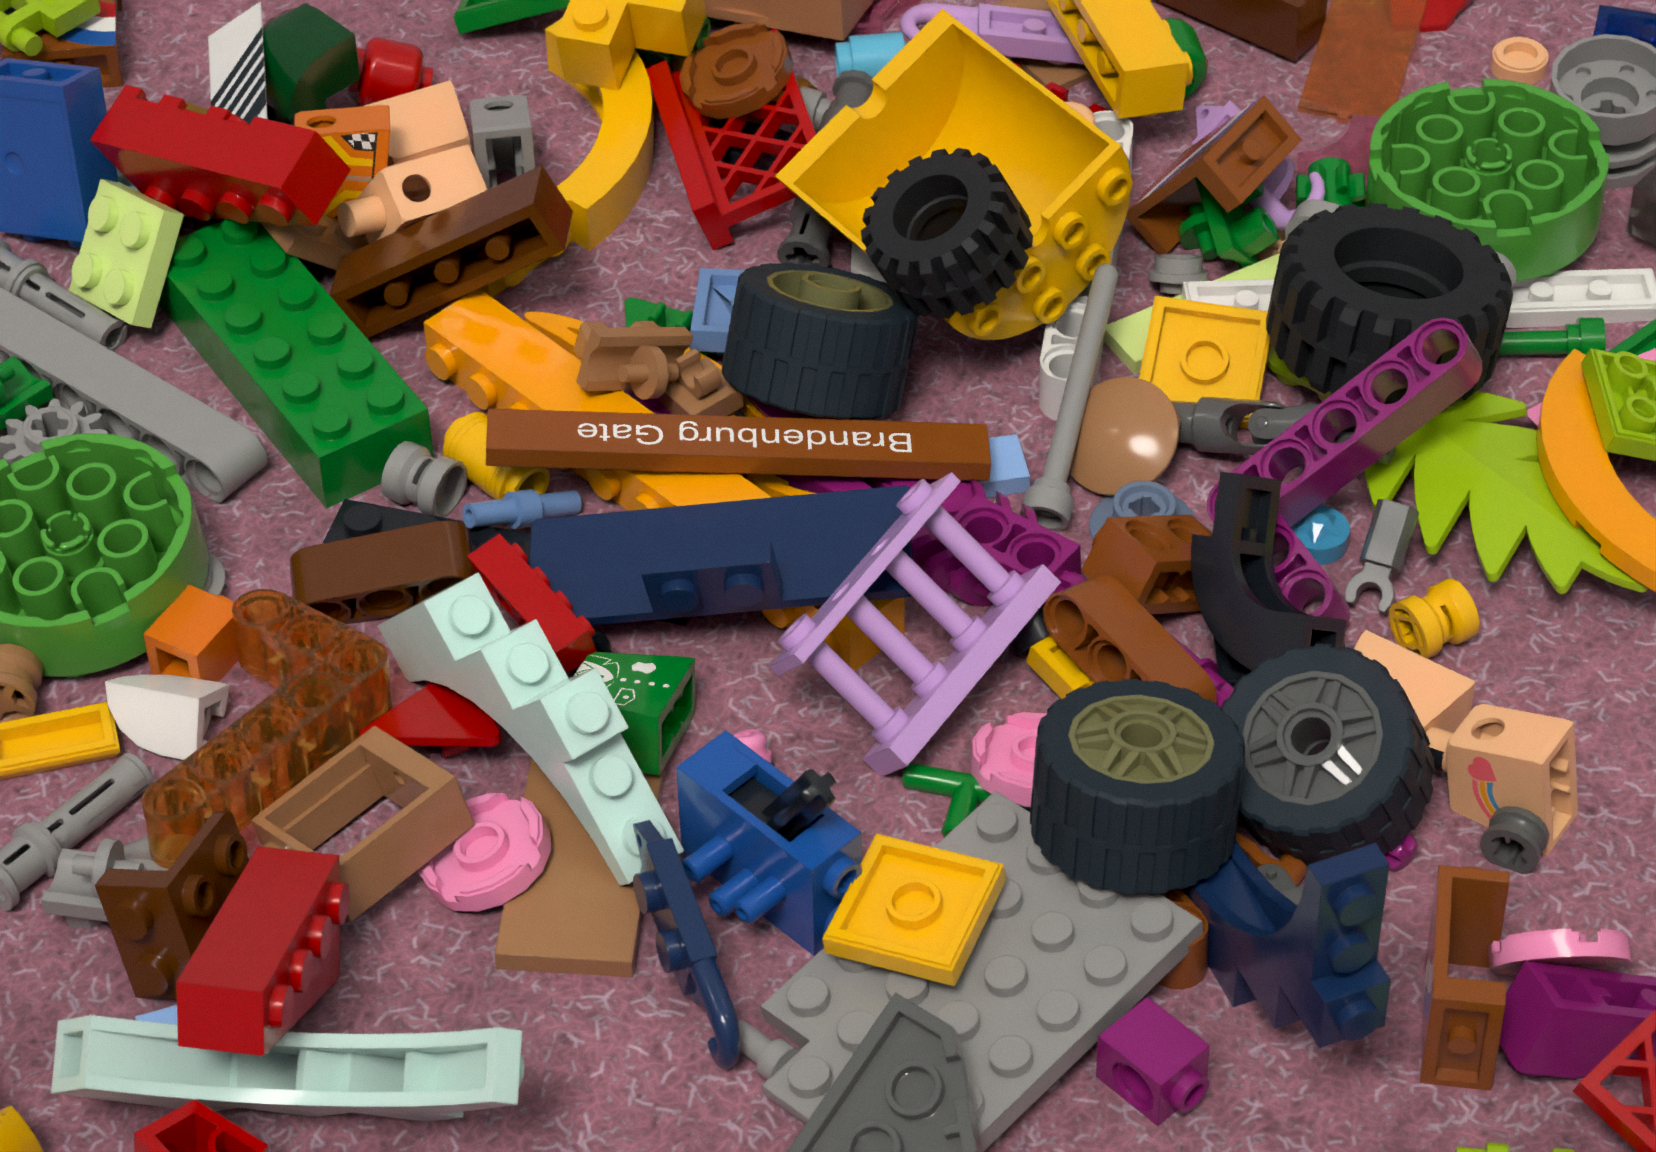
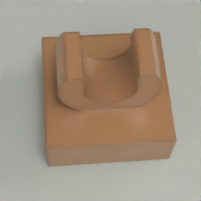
[658,348,744,416]

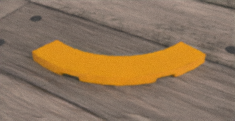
[1536,349,1656,593]

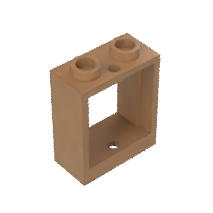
[251,725,474,922]

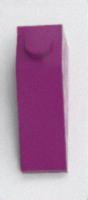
[1499,961,1656,1079]

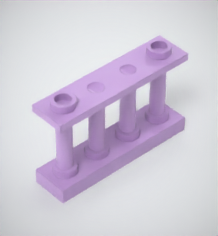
[769,472,1061,776]

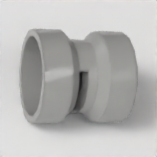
[381,441,468,518]

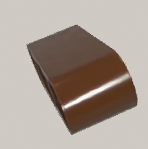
[289,521,474,628]

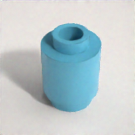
[835,32,908,78]

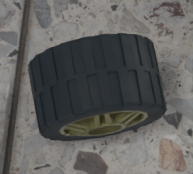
[721,263,920,420]
[1030,679,1246,894]

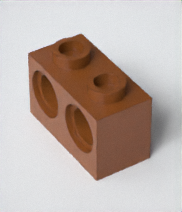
[1081,514,1212,614]

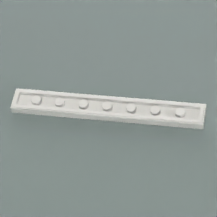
[1181,268,1656,328]

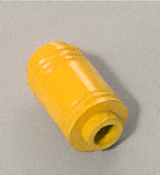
[443,412,550,500]

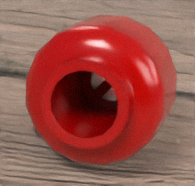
[348,37,433,106]

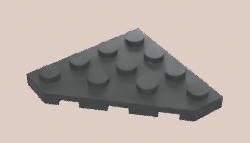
[787,992,982,1152]

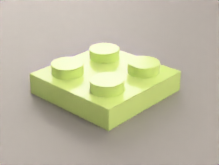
[69,179,184,328]

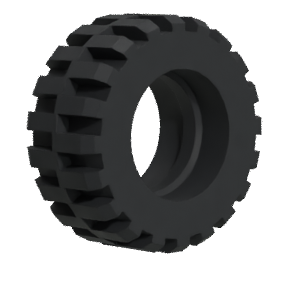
[1266,203,1513,407]

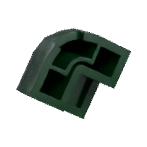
[262,3,360,126]

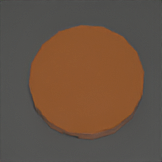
[679,22,793,119]

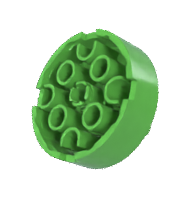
[1366,78,1610,282]
[0,433,209,679]

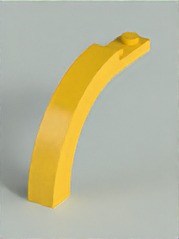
[480,17,655,298]

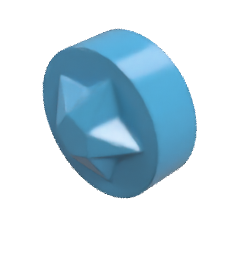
[1288,505,1350,565]

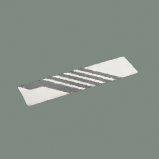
[208,1,267,124]

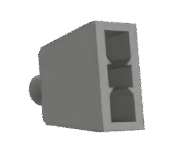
[469,95,535,189]

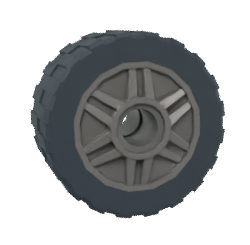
[1221,644,1435,867]

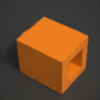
[143,585,249,682]

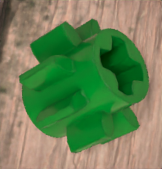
[1295,157,1366,208]

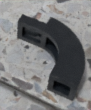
[1191,472,1347,671]

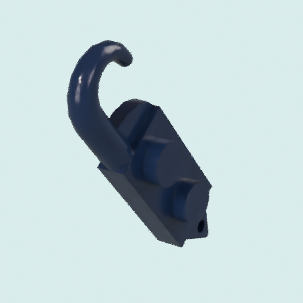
[633,820,741,1069]

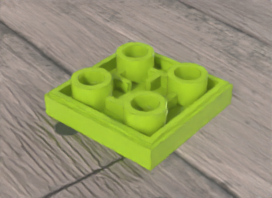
[1581,348,1656,461]

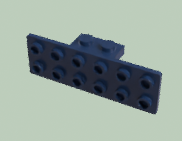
[529,485,913,625]

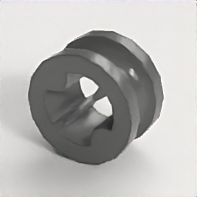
[1480,806,1550,874]

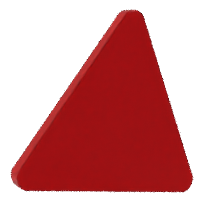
[359,682,501,758]

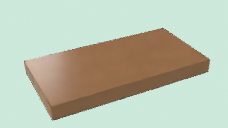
[494,757,666,977]

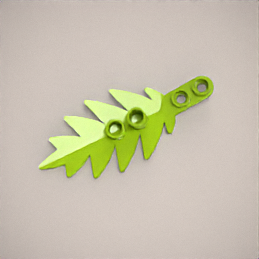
[1268,346,1649,594]

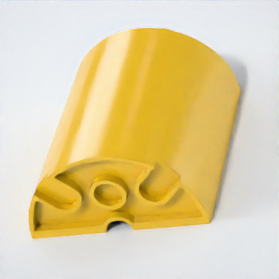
[775,9,1133,340]

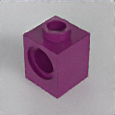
[1096,997,1210,1126]

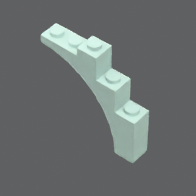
[377,572,684,886]
[51,1015,524,1121]

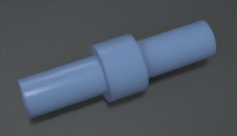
[462,489,582,529]

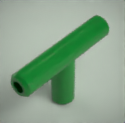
[902,763,1031,837]

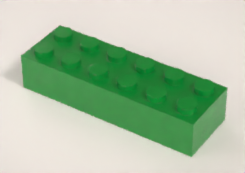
[158,219,434,509]

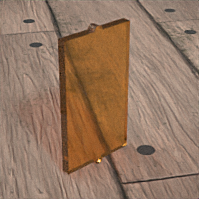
[1298,0,1427,126]

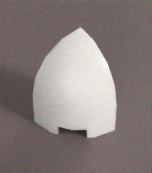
[105,674,230,762]

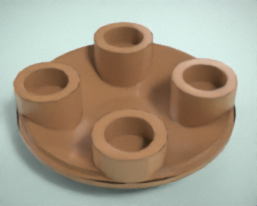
[1069,377,1181,496]

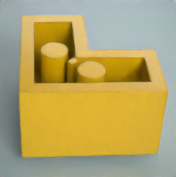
[555,0,706,90]

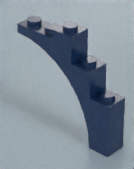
[1181,840,1391,1049]

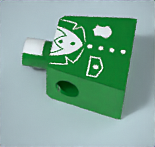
[574,652,695,776]

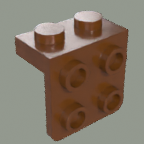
[95,811,249,999]

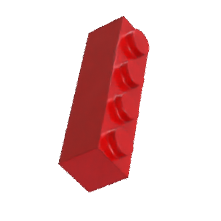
[467,533,597,674]

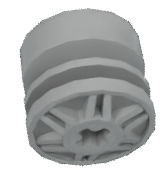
[1550,34,1656,189]

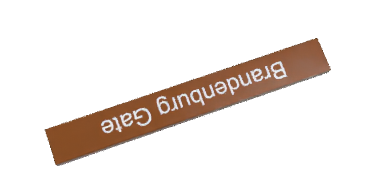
[486,409,991,481]

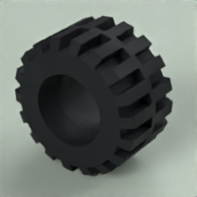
[861,148,1033,318]

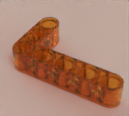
[141,589,393,869]

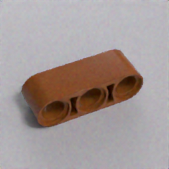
[1043,574,1217,704]

